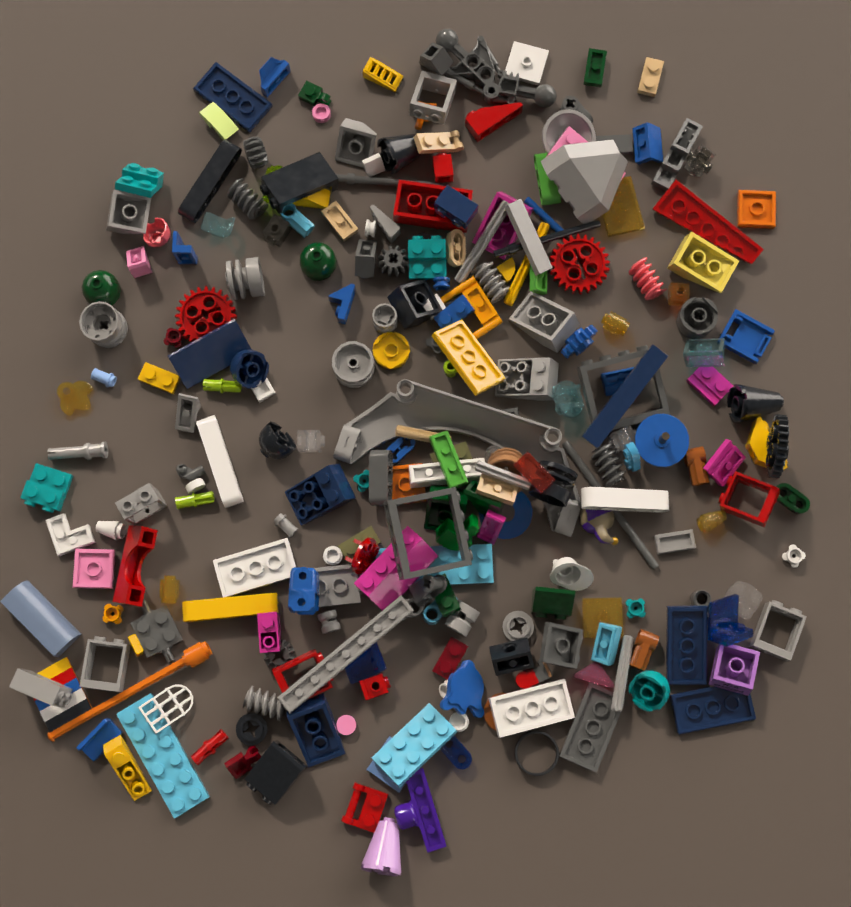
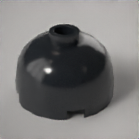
[259,421,297,460]

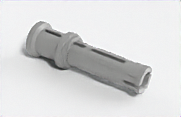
[47,441,108,460]

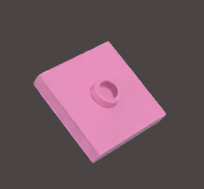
[72,549,115,589]

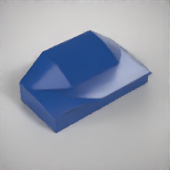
[259,57,291,98]

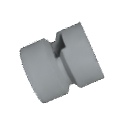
[372,303,398,334]
[445,600,480,637]

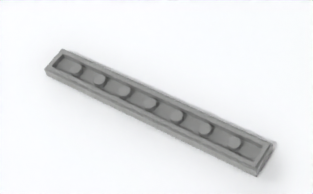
[277,595,414,713]

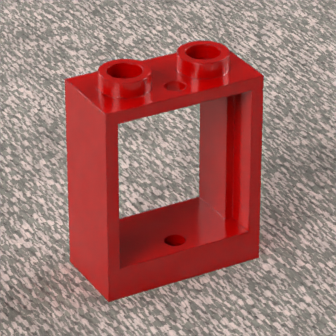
[718,471,780,528]
[272,649,334,700]

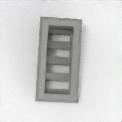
[370,204,401,244]

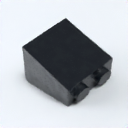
[245,740,308,805]

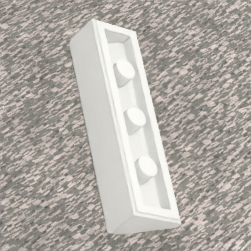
[408,458,485,488]

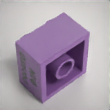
[709,641,760,696]

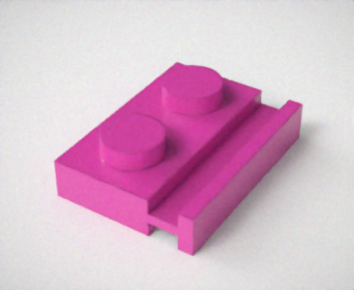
[686,361,734,407]
[703,439,746,487]

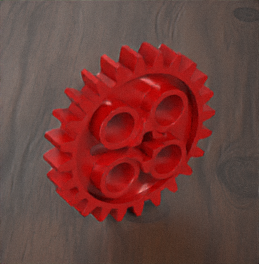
[549,234,610,295]
[175,286,237,343]

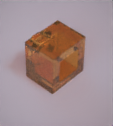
[668,283,689,306]

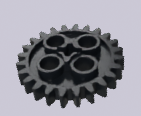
[766,414,789,479]

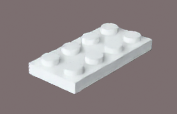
[213,538,296,598]
[488,679,575,738]

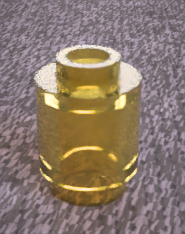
[601,311,630,336]
[159,576,180,603]

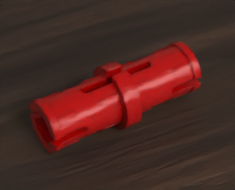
[191,729,229,765]

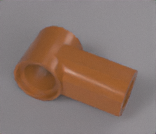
[683,446,709,486]
[629,629,660,671]

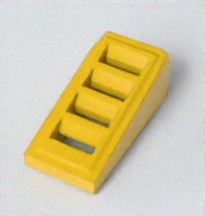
[362,57,404,92]

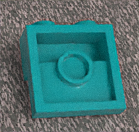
[115,163,164,198]
[408,235,447,280]
[20,463,73,513]

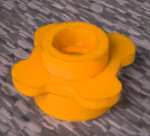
[102,604,124,624]

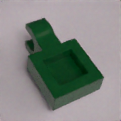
[298,80,332,107]

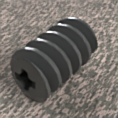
[227,178,268,220]
[591,443,626,487]

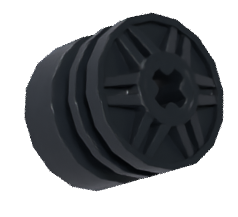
[528,460,578,507]

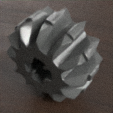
[243,136,268,169]
[378,245,409,277]

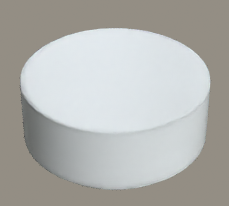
[185,478,206,494]

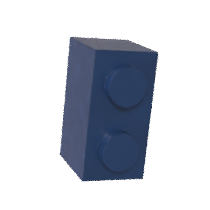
[434,185,479,229]

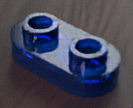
[440,735,472,769]

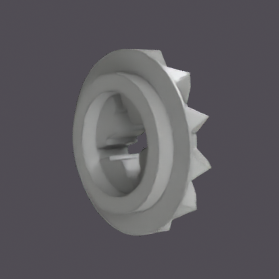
[502,611,534,641]

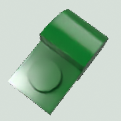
[436,513,479,551]

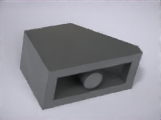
[355,239,377,278]

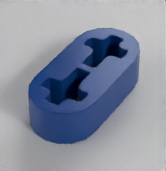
[386,437,415,465]

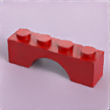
[113,525,158,607]

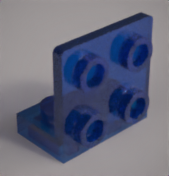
[708,594,753,647]
[345,642,388,684]

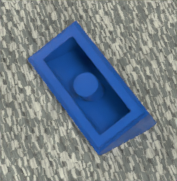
[601,367,634,396]

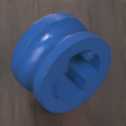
[433,276,450,290]

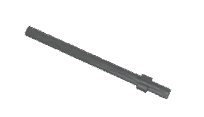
[336,173,443,187]

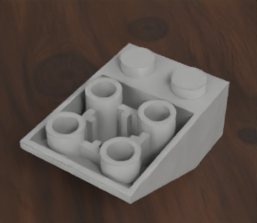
[495,358,559,401]

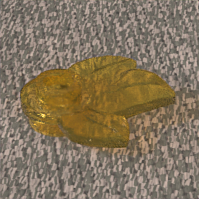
[57,381,93,416]

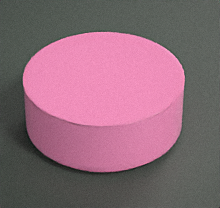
[312,103,331,123]
[336,715,356,735]

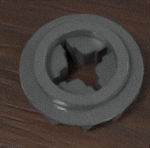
[264,640,295,669]

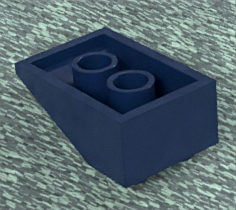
[287,693,346,768]

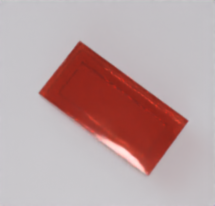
[513,451,555,494]

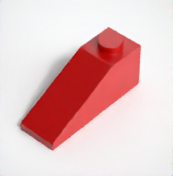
[465,102,523,143]

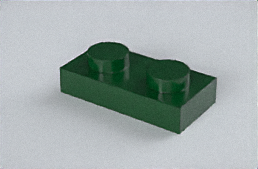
[583,48,607,88]
[435,573,462,618]

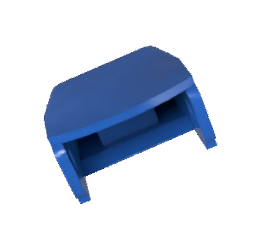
[288,567,319,615]

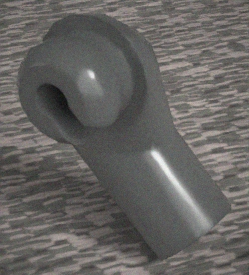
[176,464,206,481]

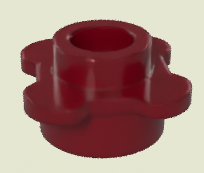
[163,328,184,348]

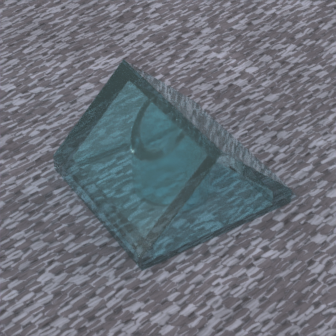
[683,338,725,367]

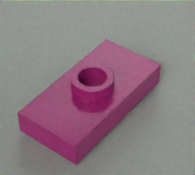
[477,509,506,545]

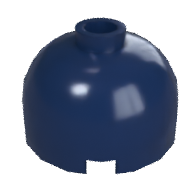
[230,350,269,388]

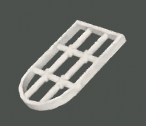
[138,685,193,734]

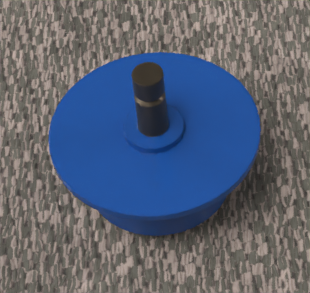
[635,414,689,467]

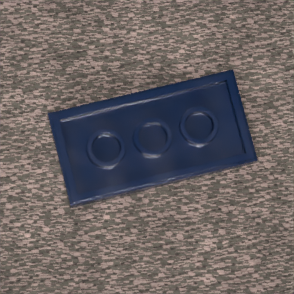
[193,62,273,133]
[168,319,252,389]
[666,605,707,685]
[669,686,756,735]

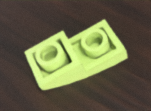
[199,102,239,140]

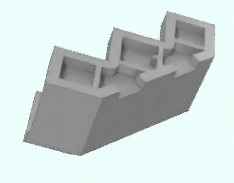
[541,140,628,224]

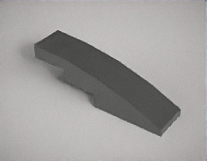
[651,118,703,192]

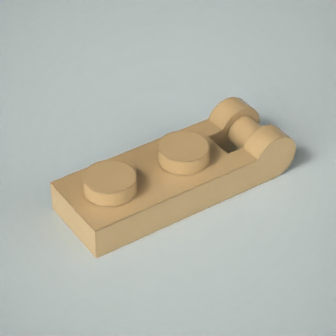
[413,130,464,154]

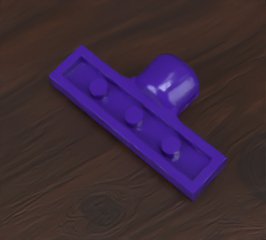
[394,767,447,853]

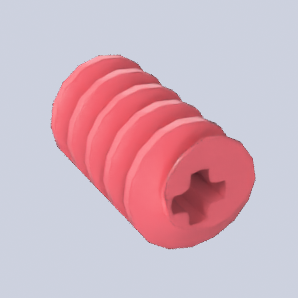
[628,257,667,300]

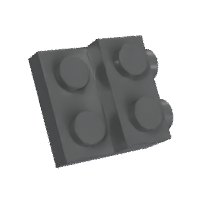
[539,622,583,669]

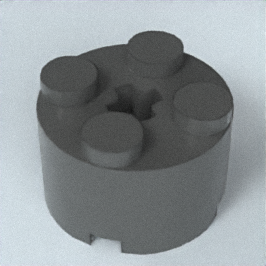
[676,297,718,340]

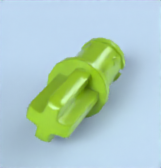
[203,378,242,393]
[175,491,215,509]

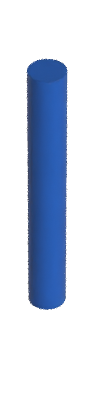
[524,197,566,239]

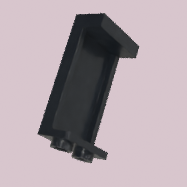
[260,152,339,214]

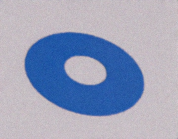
[479,491,532,539]

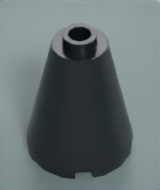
[377,133,422,174]
[727,384,784,423]

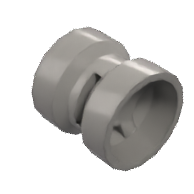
[317,610,341,634]

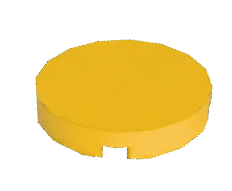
[372,332,410,369]

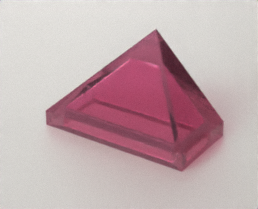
[573,662,614,688]

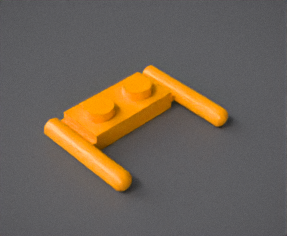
[440,276,503,339]

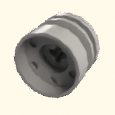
[225,257,265,300]
[79,301,128,348]

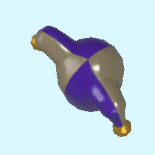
[580,498,619,545]

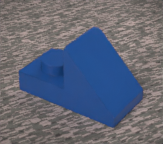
[328,284,356,325]

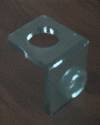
[201,212,236,238]

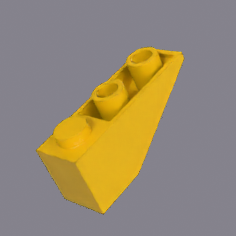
[103,735,152,801]

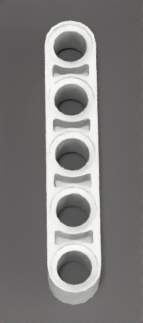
[196,415,244,508]
[581,487,669,513]

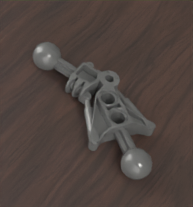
[435,29,557,108]

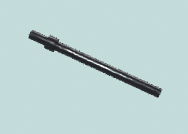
[493,220,601,258]

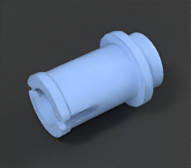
[91,368,117,387]

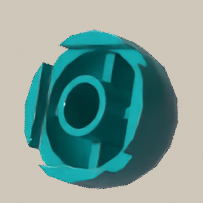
[629,670,670,711]

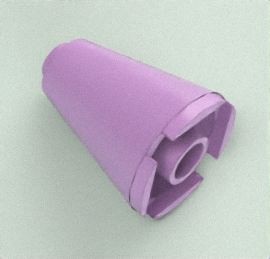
[361,817,401,876]

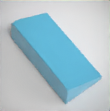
[591,622,622,666]

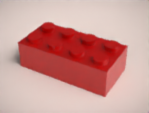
[393,180,473,233]

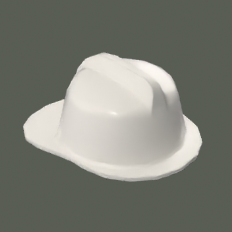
[550,557,594,591]

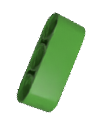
[534,153,561,206]

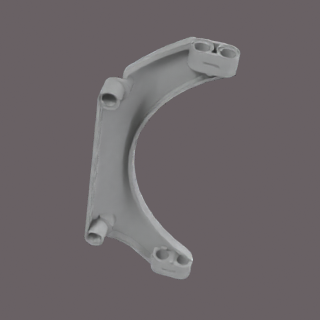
[333,379,581,537]

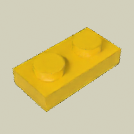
[138,362,181,394]

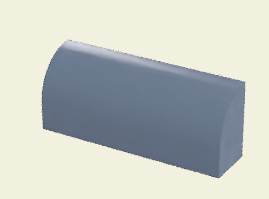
[0,580,81,657]

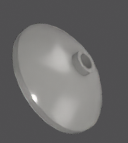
[542,109,596,154]

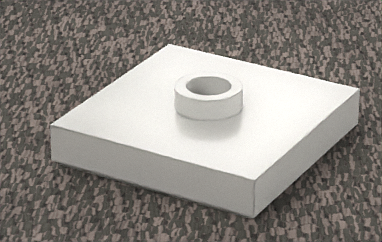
[505,41,549,86]

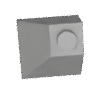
[335,118,377,168]

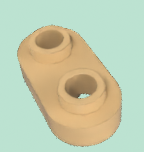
[446,229,466,267]

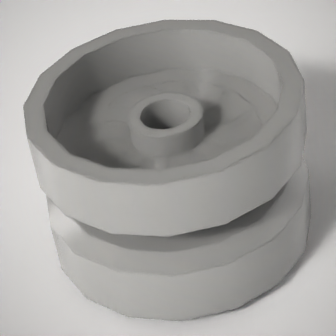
[332,341,375,388]

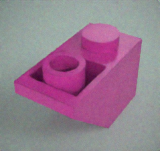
[257,612,281,653]

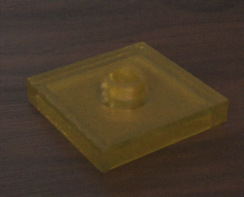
[582,597,623,638]

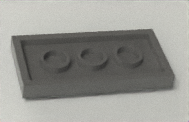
[559,682,626,773]

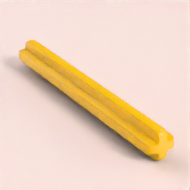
[504,222,550,306]

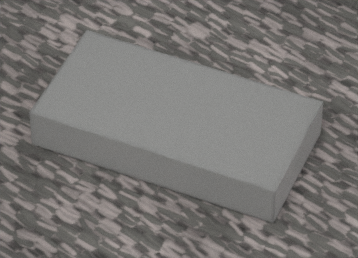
[654,529,696,555]

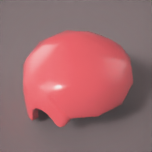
[143,218,171,247]

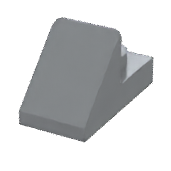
[175,393,201,433]

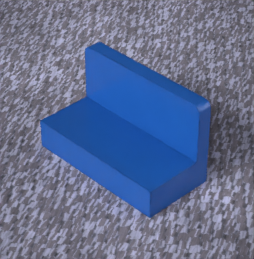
[632,122,663,164]
[172,231,198,264]
[76,718,123,762]

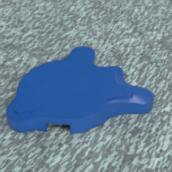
[440,660,484,718]

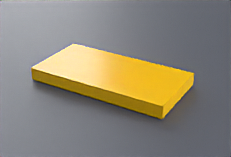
[432,319,506,396]

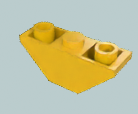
[745,416,788,471]

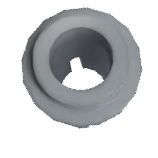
[273,513,298,538]

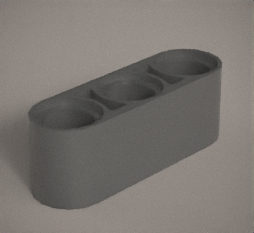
[369,450,393,506]

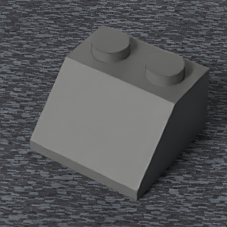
[106,189,151,234]

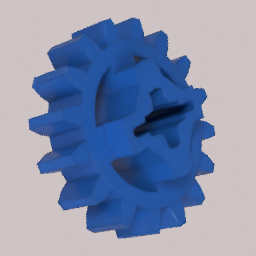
[561,325,598,359]

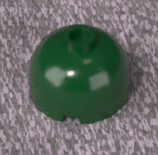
[299,242,337,281]
[82,270,121,306]

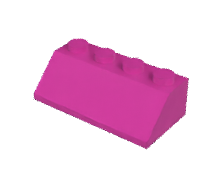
[354,526,439,611]

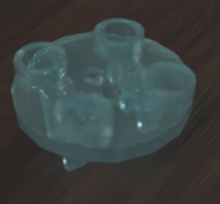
[552,380,585,418]

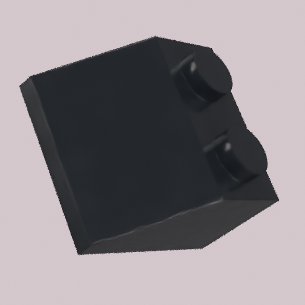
[387,279,442,329]

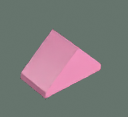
[126,246,152,278]

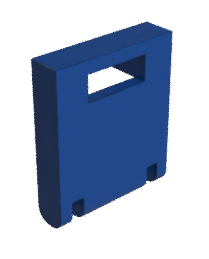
[716,309,775,364]

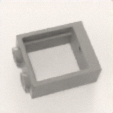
[409,71,457,125]
[115,483,167,526]
[749,600,807,661]
[79,636,131,692]
[9,668,73,707]

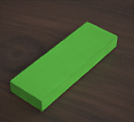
[429,430,469,488]

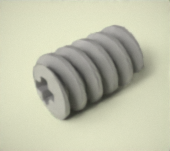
[472,262,510,304]
[242,686,285,721]

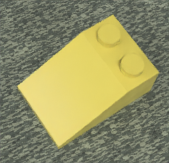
[667,232,739,293]

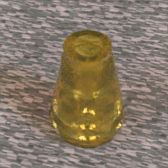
[696,509,727,532]

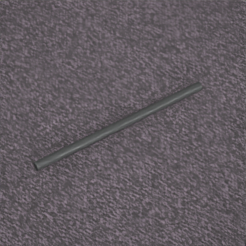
[562,441,659,569]

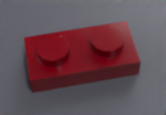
[432,637,469,680]

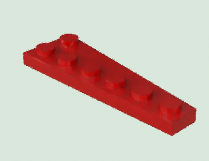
[652,180,764,264]

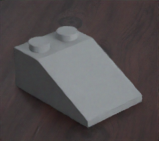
[509,291,580,353]

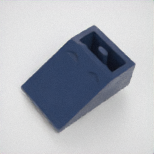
[285,464,356,526]

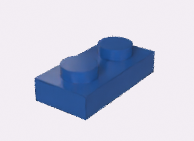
[434,294,475,329]

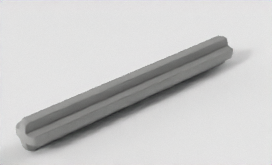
[455,201,510,284]

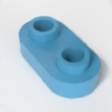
[623,442,641,472]

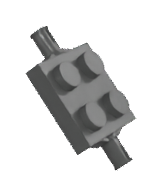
[130,600,184,664]

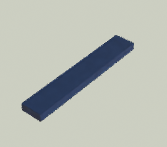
[581,344,668,448]

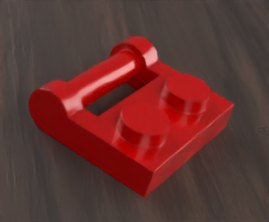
[341,782,388,833]

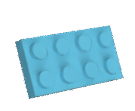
[372,703,457,788]

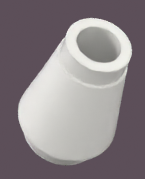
[96,521,127,540]

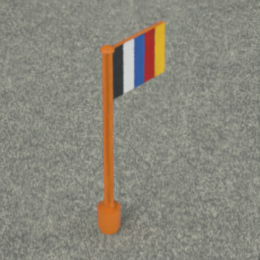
[33,641,213,742]

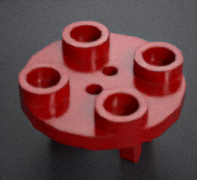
[344,537,380,574]

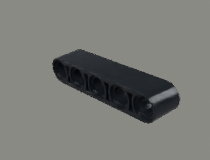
[178,139,242,223]

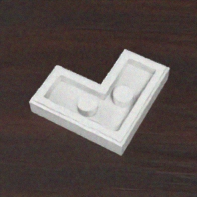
[46,513,96,556]

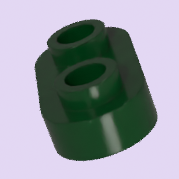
[776,483,810,514]

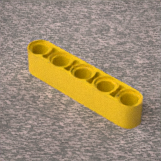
[182,593,279,622]

